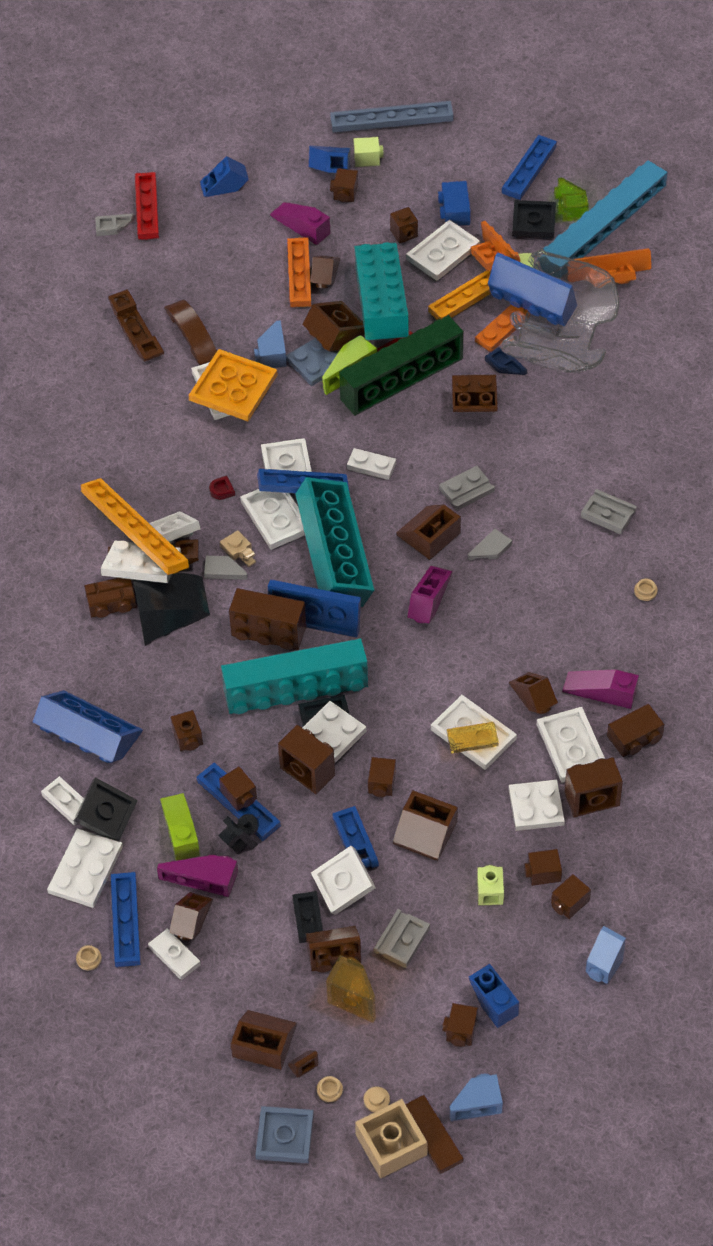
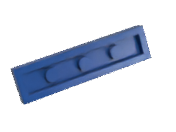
[502,135,557,200]
[257,469,349,493]
[196,762,281,841]
[111,872,141,967]

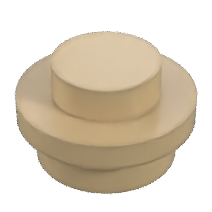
[634,579,658,601]
[76,945,102,970]
[317,1076,343,1102]
[364,1087,390,1112]

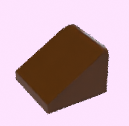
[288,1050,319,1078]

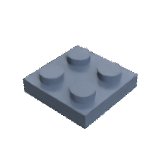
[286,338,338,386]
[255,1106,314,1163]

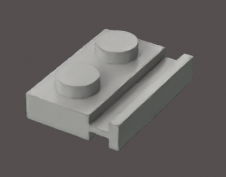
[439,466,495,511]
[581,489,637,535]
[374,909,430,968]

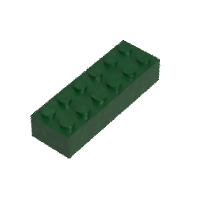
[339,315,464,416]

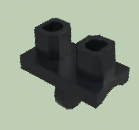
[218,814,259,854]

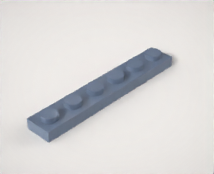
[330,101,453,133]

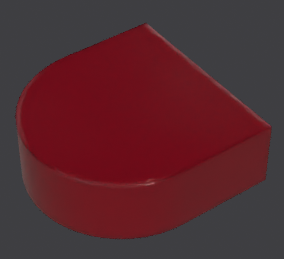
[209,476,235,500]

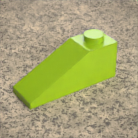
[322,335,377,395]
[160,793,200,861]

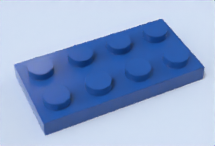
[268,579,361,638]

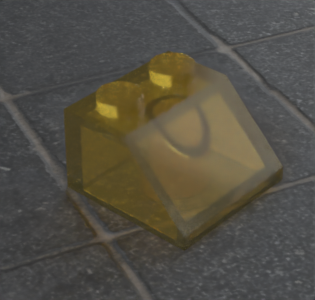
[326,955,376,1023]

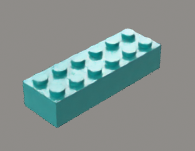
[354,242,409,340]
[295,477,375,607]
[221,638,368,714]

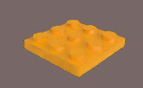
[189,349,278,421]

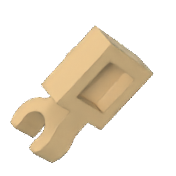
[220,530,256,567]

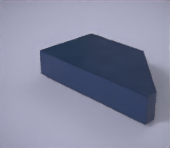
[485,346,527,375]

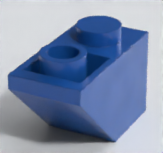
[309,146,351,173]
[200,156,249,197]
[469,964,519,1028]

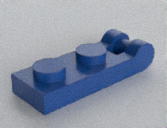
[332,806,379,869]

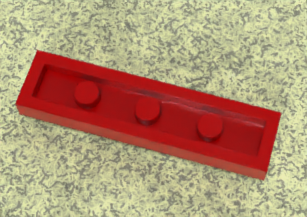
[135,172,159,240]

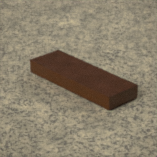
[405,1095,464,1174]

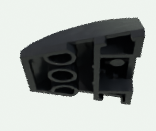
[132,573,210,646]

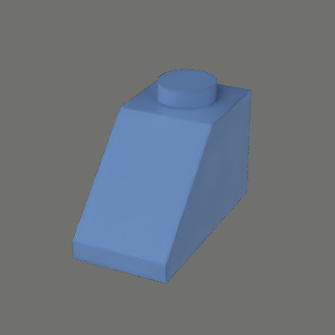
[254,320,287,368]
[586,926,626,984]
[449,1074,503,1121]

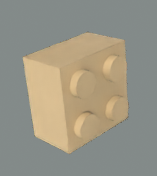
[355,1099,427,1179]

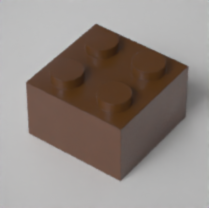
[302,301,365,351]
[278,725,335,794]
[564,757,623,818]

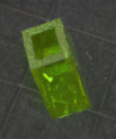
[554,177,589,222]

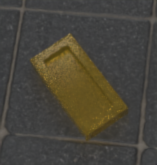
[447,722,499,754]

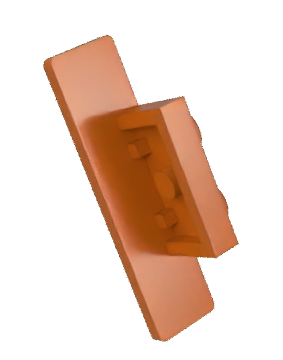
[471,221,521,271]
[567,248,652,287]

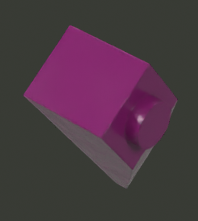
[270,202,331,245]
[407,566,452,623]
[562,669,639,709]
[157,855,238,897]

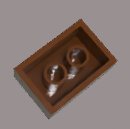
[229,588,306,650]

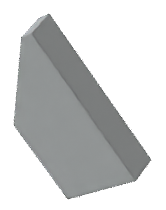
[95,213,134,236]
[468,529,512,561]
[204,556,247,580]

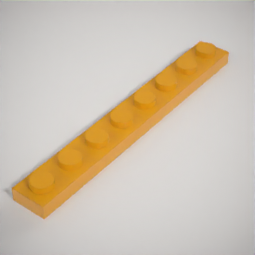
[81,478,189,575]

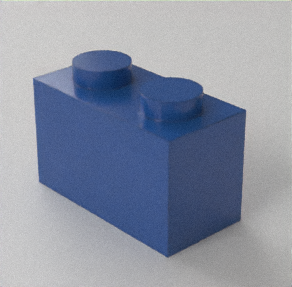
[438,181,471,226]

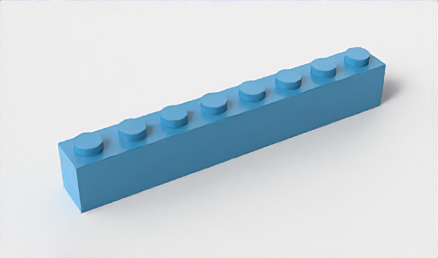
[540,160,668,278]

